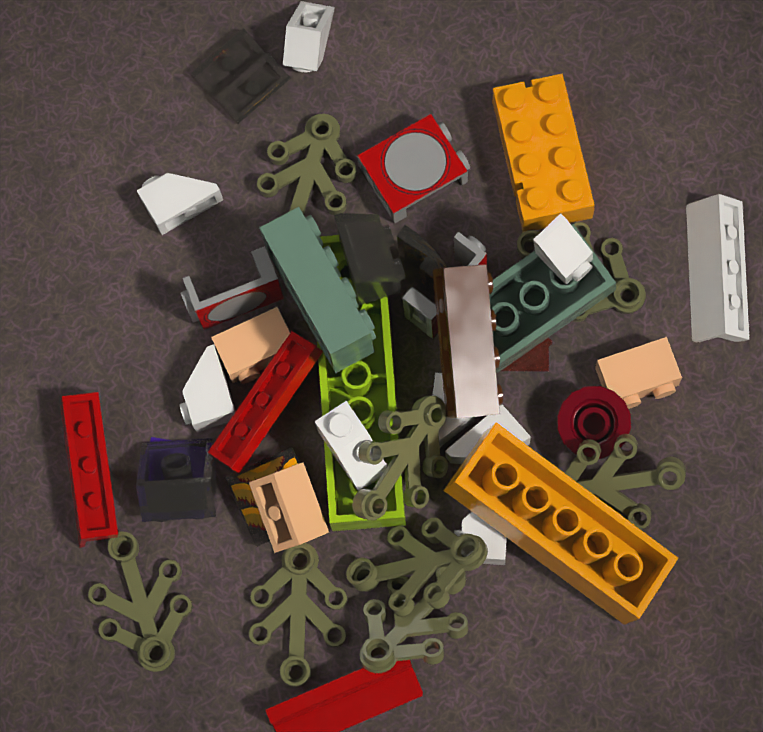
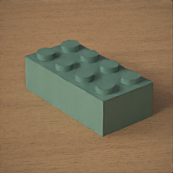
[259,207,376,373]
[489,224,616,373]

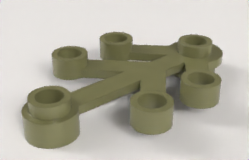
[257,114,357,215]
[517,222,646,322]
[352,395,448,520]
[564,434,686,529]
[346,518,488,617]
[88,532,193,672]
[249,543,347,688]
[359,566,468,673]

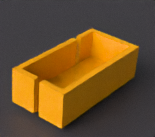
[492,73,595,232]

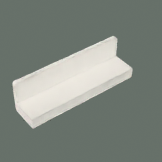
[686,194,749,342]

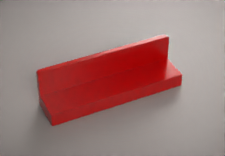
[208,331,323,473]
[60,392,118,548]
[265,660,423,732]

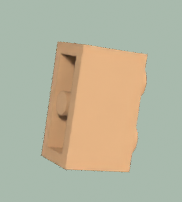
[211,307,290,384]
[595,337,682,409]
[249,462,329,553]

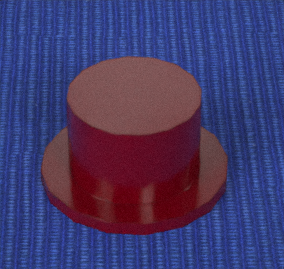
[557,386,631,459]

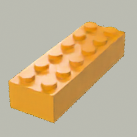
[443,422,678,625]

